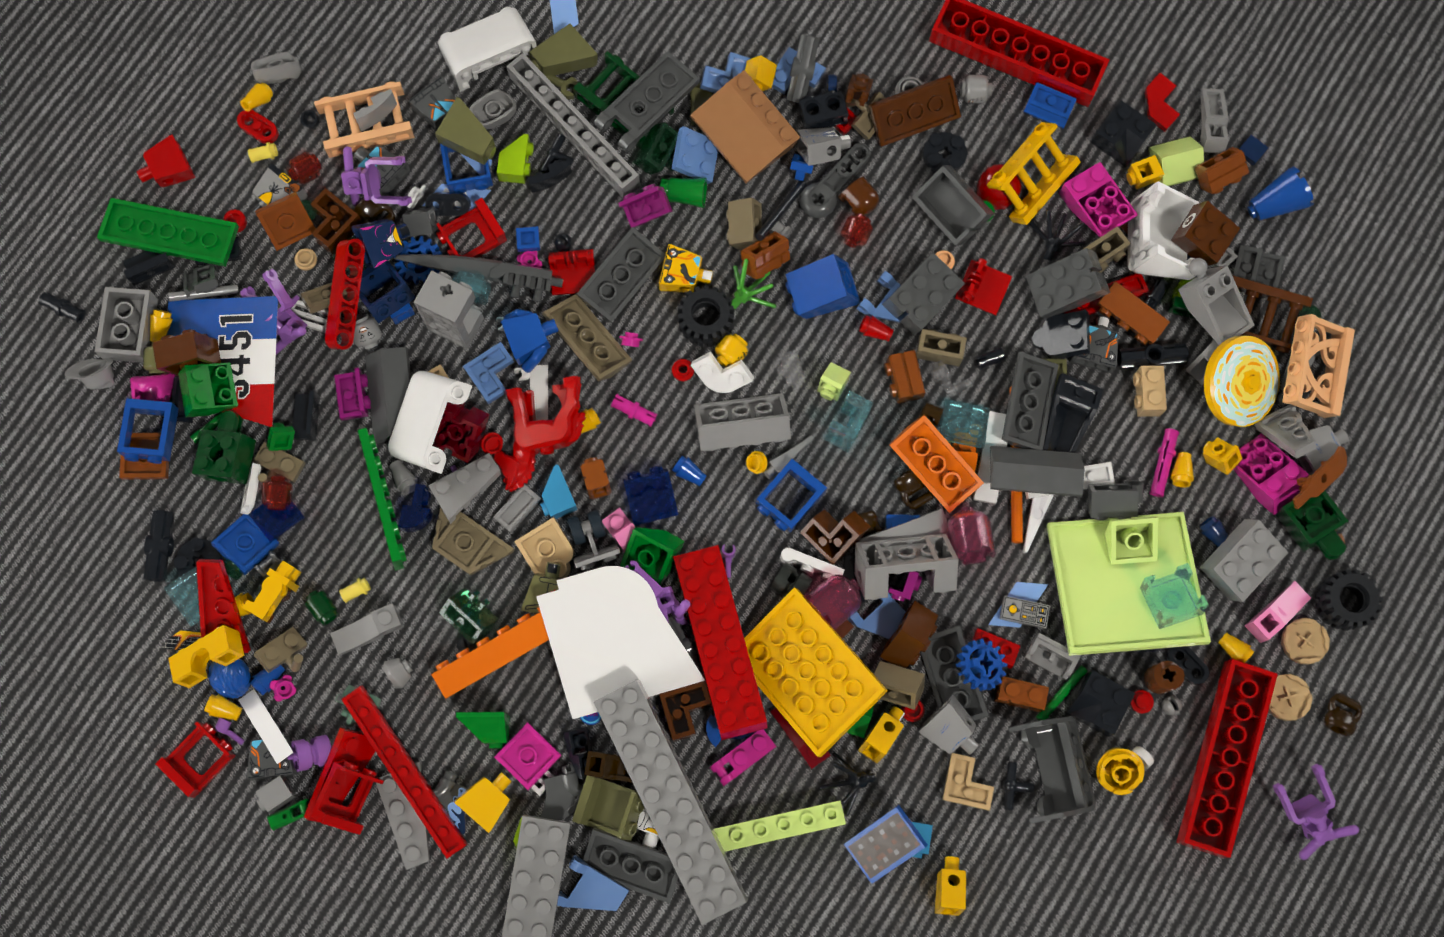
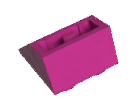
[1059,162,1138,237]
[1233,433,1309,515]

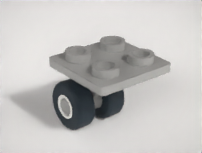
[568,510,620,570]

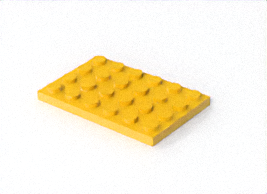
[744,587,888,757]

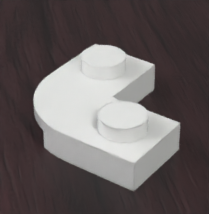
[691,352,754,393]

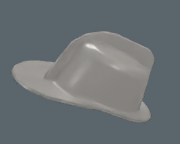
[65,358,114,390]

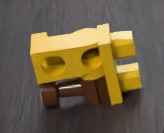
[242,560,301,624]

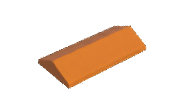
[889,415,984,513]

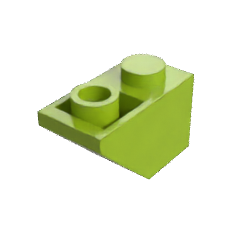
[497,134,534,184]

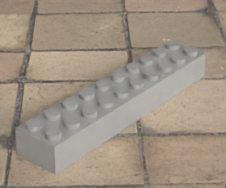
[594,680,748,925]

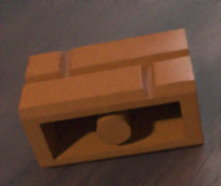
[1195,147,1249,194]
[741,232,790,279]
[884,350,925,403]
[580,457,612,500]
[994,677,1049,712]

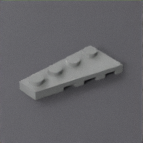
[376,762,430,870]

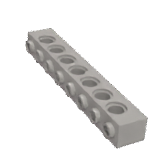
[506,53,640,198]

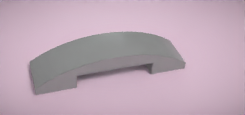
[858,508,950,542]

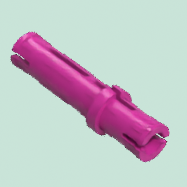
[1149,428,1180,497]

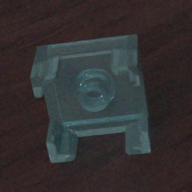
[825,390,873,453]
[1140,563,1208,629]

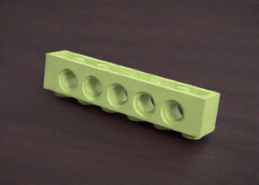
[714,800,846,852]

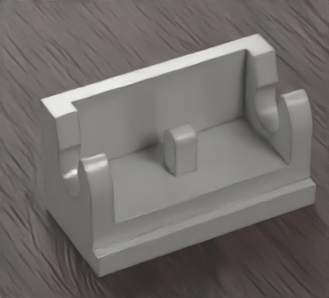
[1024,633,1081,680]

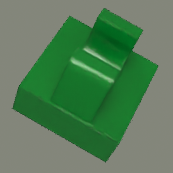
[266,423,295,451]

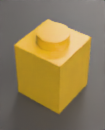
[745,55,777,91]

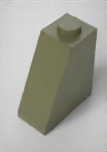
[529,24,598,76]
[435,97,496,165]

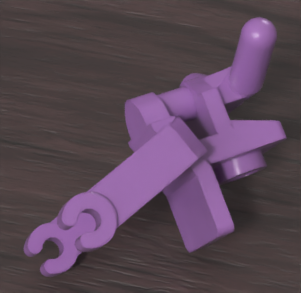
[341,146,412,206]
[240,269,307,355]
[625,561,691,626]
[1273,764,1359,860]

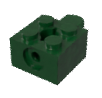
[192,410,256,484]
[1276,490,1349,560]

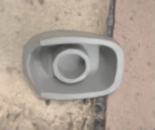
[251,51,301,84]
[470,89,517,130]

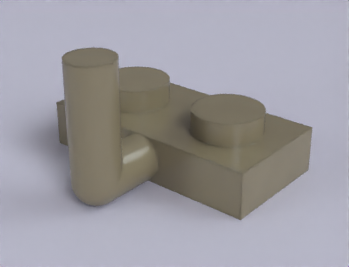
[845,92,885,140]
[301,283,347,322]
[253,442,306,487]
[254,627,307,673]

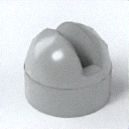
[1161,696,1182,715]

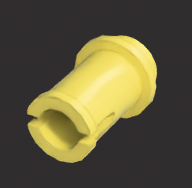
[248,142,278,163]
[339,577,371,603]

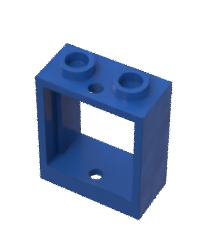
[440,144,493,193]
[117,398,179,464]
[756,459,827,533]

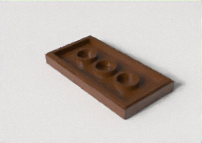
[869,75,961,147]

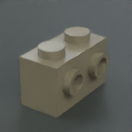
[726,198,762,250]
[1082,226,1131,273]
[916,329,967,367]
[874,661,925,710]

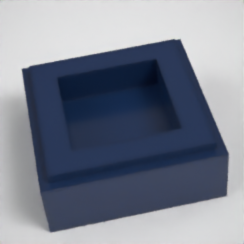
[1239,135,1269,166]

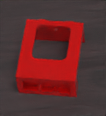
[436,198,507,258]
[155,722,236,798]
[310,761,384,835]

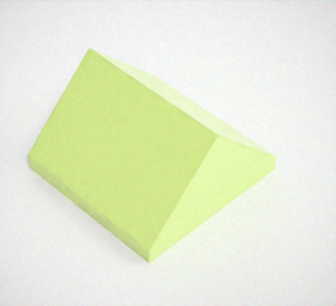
[1148,136,1204,186]
[1105,516,1158,565]

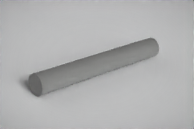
[168,285,239,302]

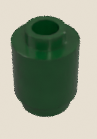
[304,590,339,626]

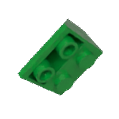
[178,363,238,417]

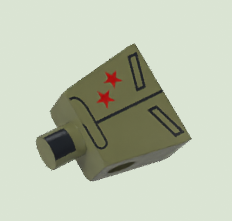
[521,562,563,614]

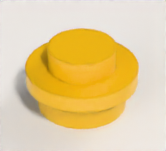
[746,451,767,474]

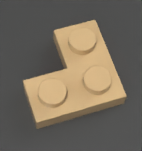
[942,753,994,811]

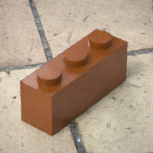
[1096,281,1170,345]

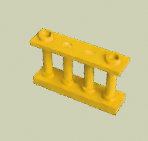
[987,122,1081,225]

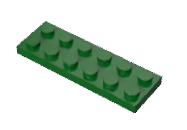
[97,198,239,267]
[358,428,407,571]

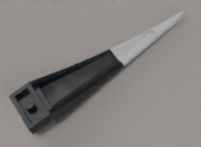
[1023,373,1104,554]

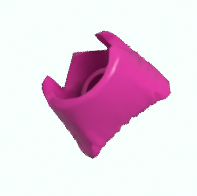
[130,373,176,402]

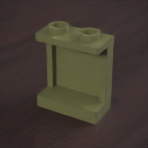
[572,775,644,841]

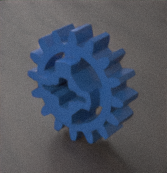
[394,236,443,285]
[956,639,1007,691]

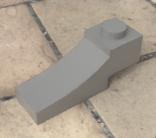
[1200,88,1229,153]
[330,603,404,656]

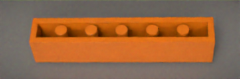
[431,607,549,699]

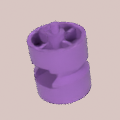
[287,735,332,772]

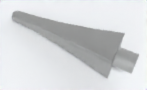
[764,435,813,479]

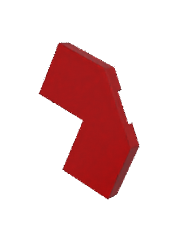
[1145,73,1180,132]

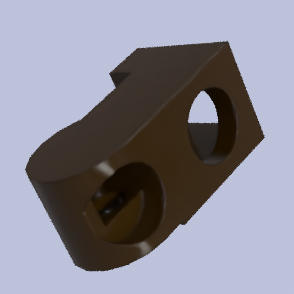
[919,402,944,429]

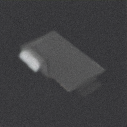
[776,351,805,389]

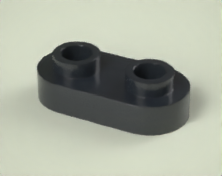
[425,192,471,216]
[1167,646,1209,685]

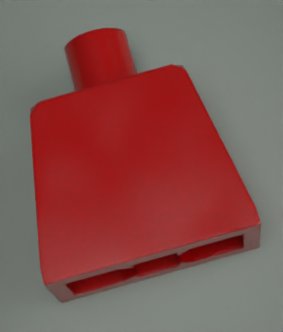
[136,134,196,188]

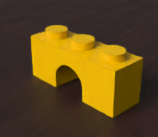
[168,625,245,688]

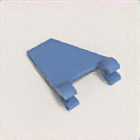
[856,271,908,323]
[844,593,905,639]
[557,855,629,911]

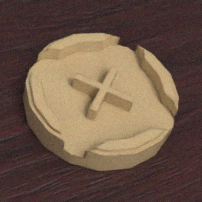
[1281,618,1330,665]
[1269,674,1312,721]

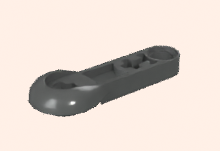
[799,143,870,218]

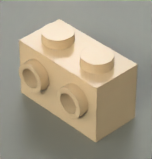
[1133,366,1167,417]

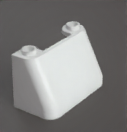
[438,7,537,92]
[1128,181,1199,280]
[388,371,472,474]

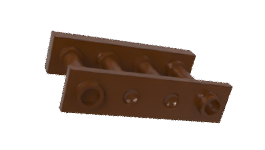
[1232,275,1313,354]

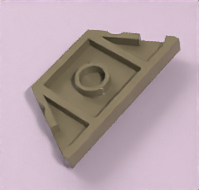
[432,507,515,576]

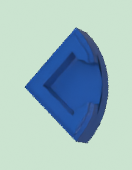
[706,715,721,748]

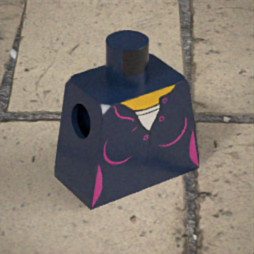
[352,219,410,269]

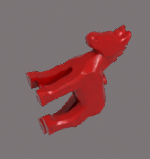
[494,376,586,492]

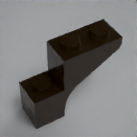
[584,751,633,783]

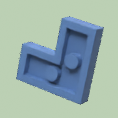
[772,47,826,95]
[700,52,751,93]
[463,342,514,404]

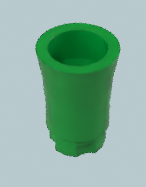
[660,177,707,209]

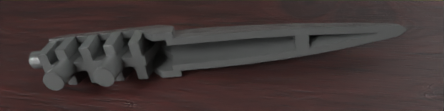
[395,254,563,302]

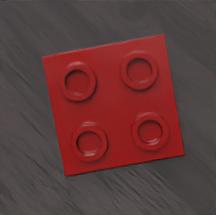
[548,249,595,295]
[955,258,1013,316]

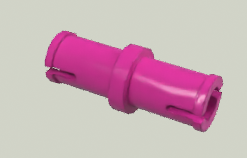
[611,394,658,427]

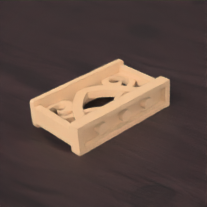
[1282,314,1355,418]

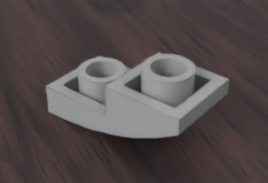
[353,89,397,132]

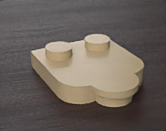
[514,517,574,578]

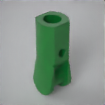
[267,799,309,831]

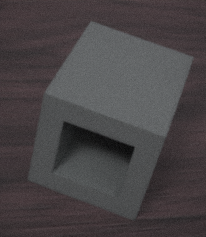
[401,207,438,237]

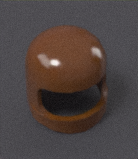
[838,176,879,217]

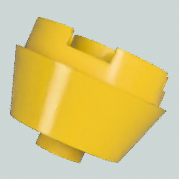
[1096,748,1144,795]

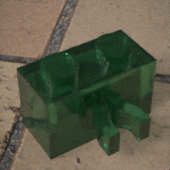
[633,122,678,175]
[439,588,498,645]

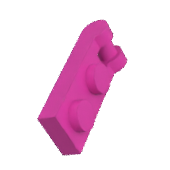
[709,729,776,787]

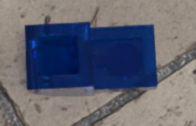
[398,484,433,532]

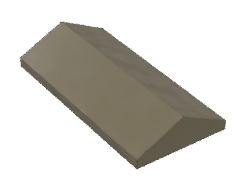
[542,294,632,381]

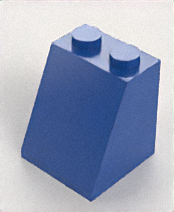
[785,254,861,319]

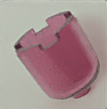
[947,507,996,565]
[803,574,862,630]

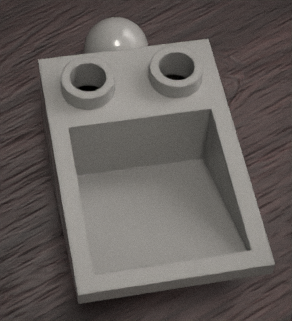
[1178,258,1255,345]

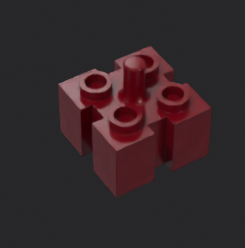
[432,402,490,463]

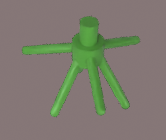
[731,259,776,309]

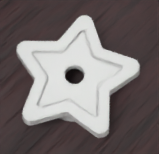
[407,184,426,209]

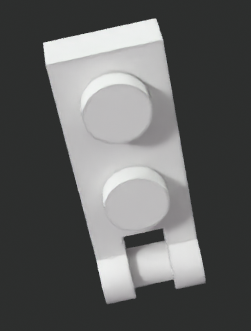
[780,548,845,583]

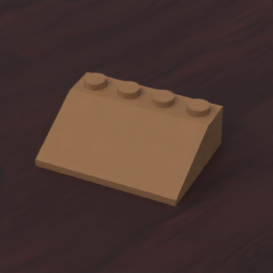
[690,70,801,184]

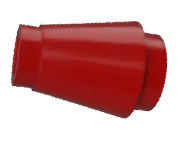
[859,315,894,341]

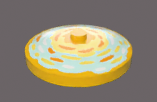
[1204,336,1280,427]

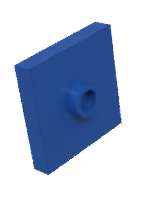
[211,514,279,576]

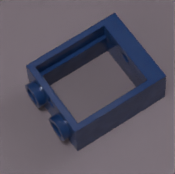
[359,261,415,324]

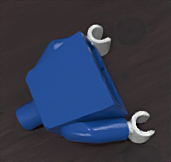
[496,309,559,381]

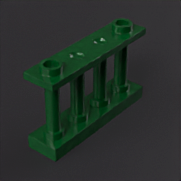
[573,51,674,149]

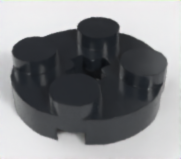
[923,132,967,174]
[174,538,223,585]

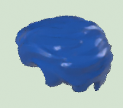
[209,658,251,699]

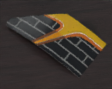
[161,630,201,650]

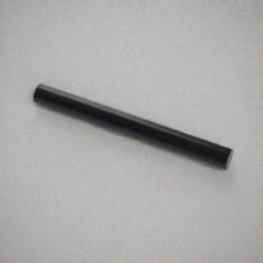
[755,180,807,241]

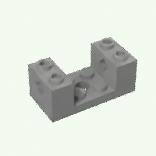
[414,270,484,349]
[854,534,959,600]

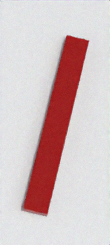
[341,685,468,859]

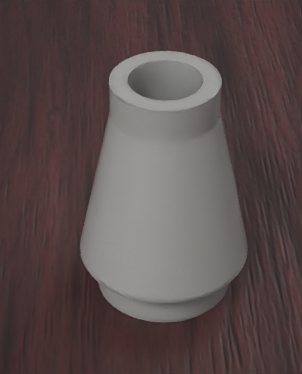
[389,460,418,495]

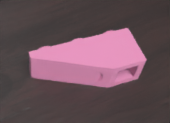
[1244,581,1311,643]

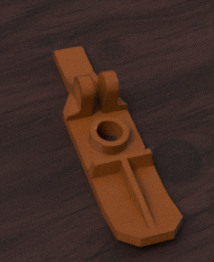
[1293,446,1347,509]

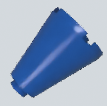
[1247,166,1314,221]

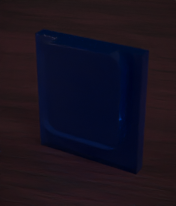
[249,490,305,543]

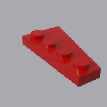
[196,559,251,653]
[304,727,375,822]

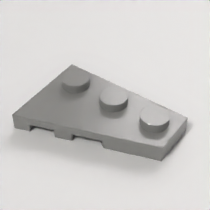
[1255,404,1316,459]
[428,453,501,524]

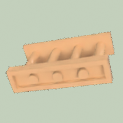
[314,82,415,158]

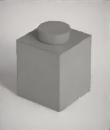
[256,776,298,813]

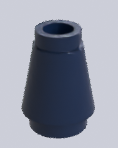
[1199,516,1229,547]

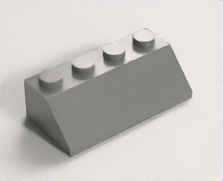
[694,393,791,451]

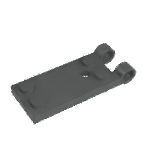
[594,51,700,153]

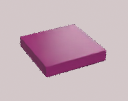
[494,722,562,791]

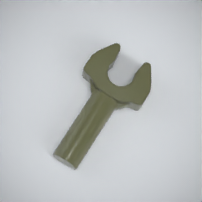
[546,75,578,99]

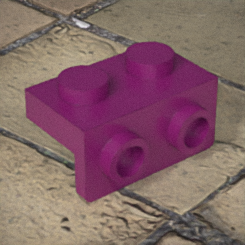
[618,184,673,228]
[334,368,371,421]
[888,571,922,602]

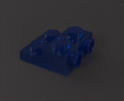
[623,466,679,525]

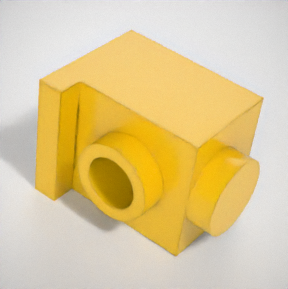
[1126,155,1164,190]
[1203,437,1242,475]

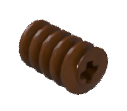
[1144,661,1185,694]

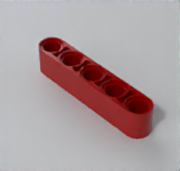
[325,239,365,350]

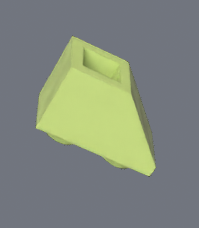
[817,362,851,401]

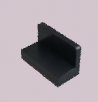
[123,251,175,286]
[292,390,320,441]

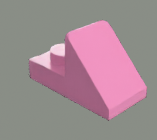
[602,508,635,553]

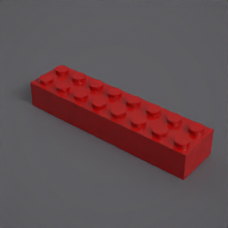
[929,0,1110,107]
[673,545,767,740]
[1176,659,1278,858]

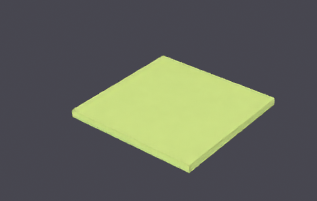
[1047,512,1211,656]

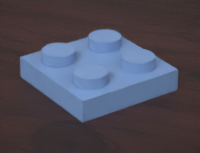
[671,126,718,184]

